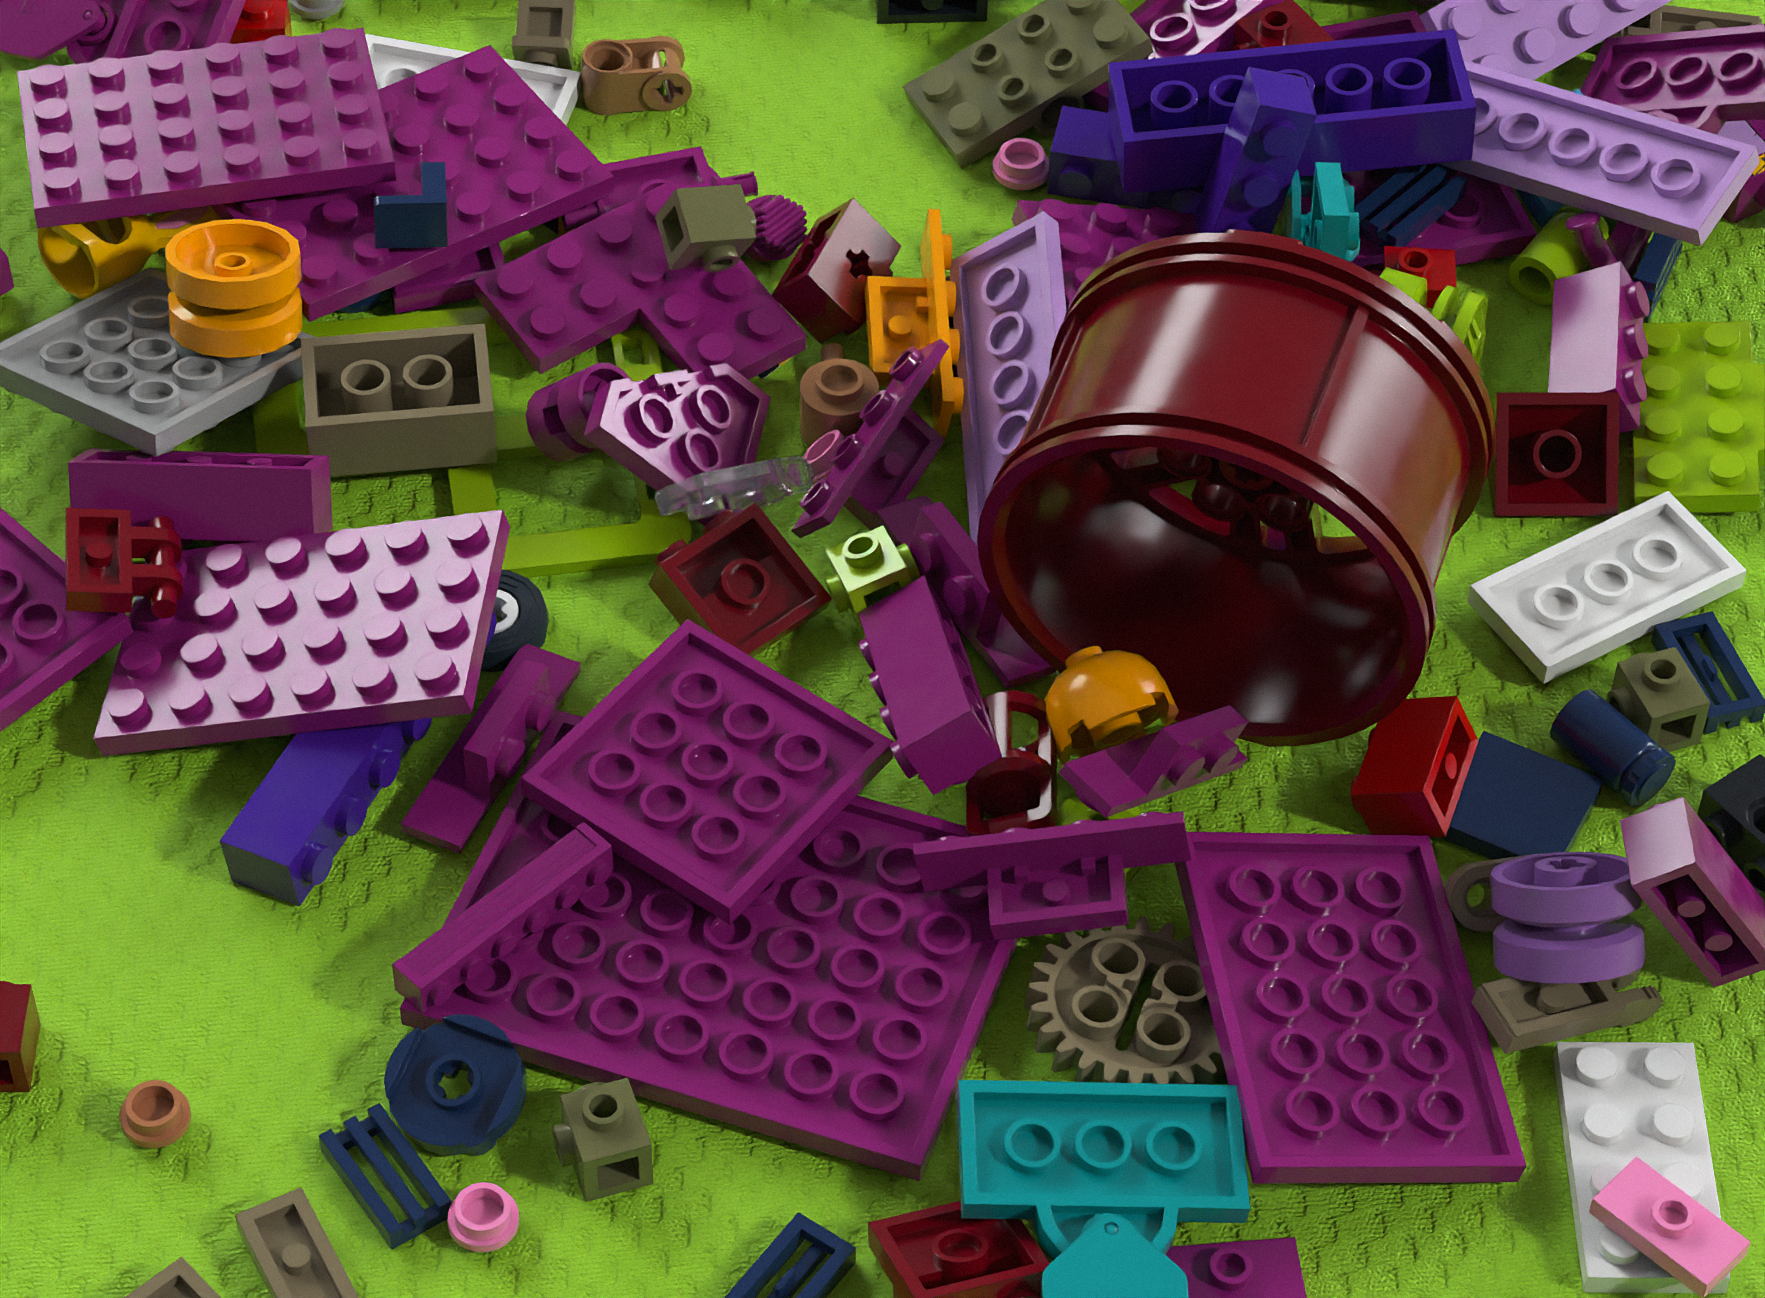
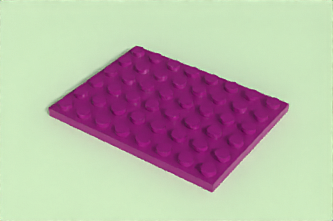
[400,710,1020,1181]

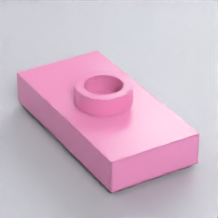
[1589,1156,1751,1298]

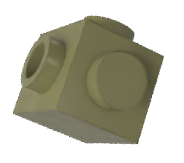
[655,184,756,272]
[1606,647,1710,752]
[552,1078,653,1202]

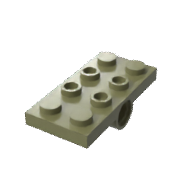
[903,0,1154,169]

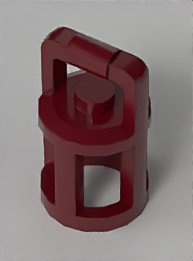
[965,690,1058,837]

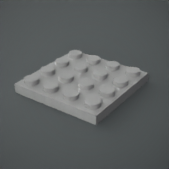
[0,267,314,457]

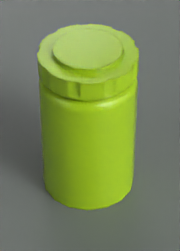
[1509,204,1609,306]

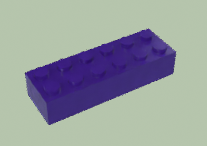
[1108,29,1477,194]

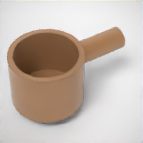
[800,343,879,447]

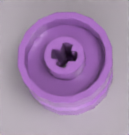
[1490,852,1645,983]

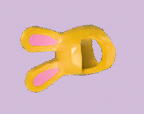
[37,206,221,299]

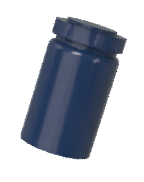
[1550,689,1676,807]

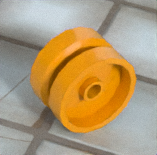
[165,219,303,358]

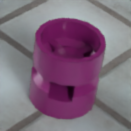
[526,363,633,462]

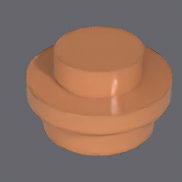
[120,1080,191,1148]

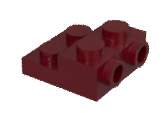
[648,502,832,657]
[868,1201,1050,1298]

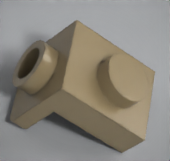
[512,0,576,69]

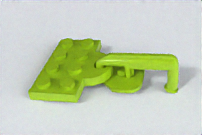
[1632,321,1765,513]

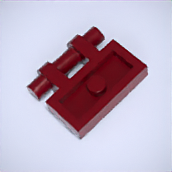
[65,508,183,619]

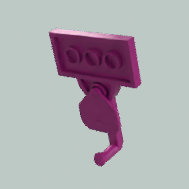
[0,0,246,64]
[1566,24,1765,278]

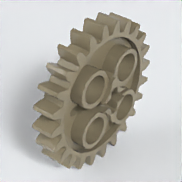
[1024,916,1227,1085]

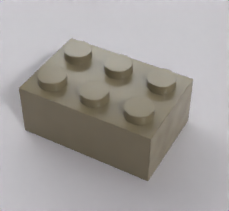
[301,324,498,477]

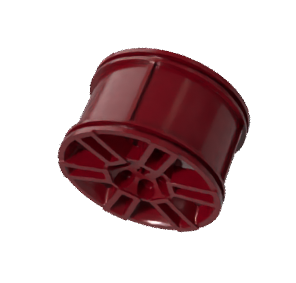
[977,229,1496,747]

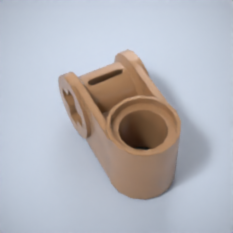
[581,36,692,115]

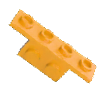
[865,209,964,438]

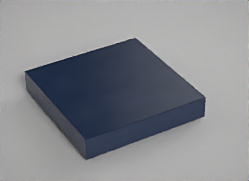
[1439,731,1604,860]

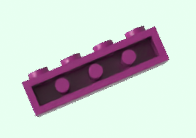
[68,448,333,547]
[858,575,1002,796]

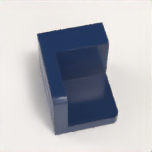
[374,162,448,248]

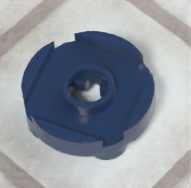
[384,1014,527,1156]

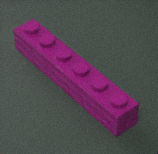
[392,822,613,1013]

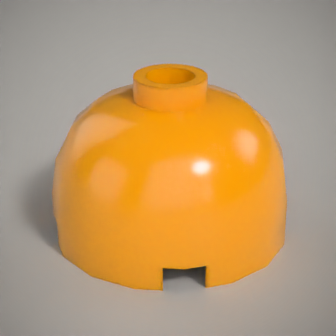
[1044,646,1179,765]

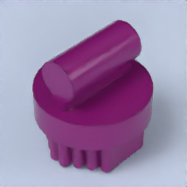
[742,195,808,263]

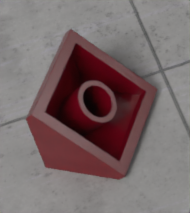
[1487,392,1619,516]

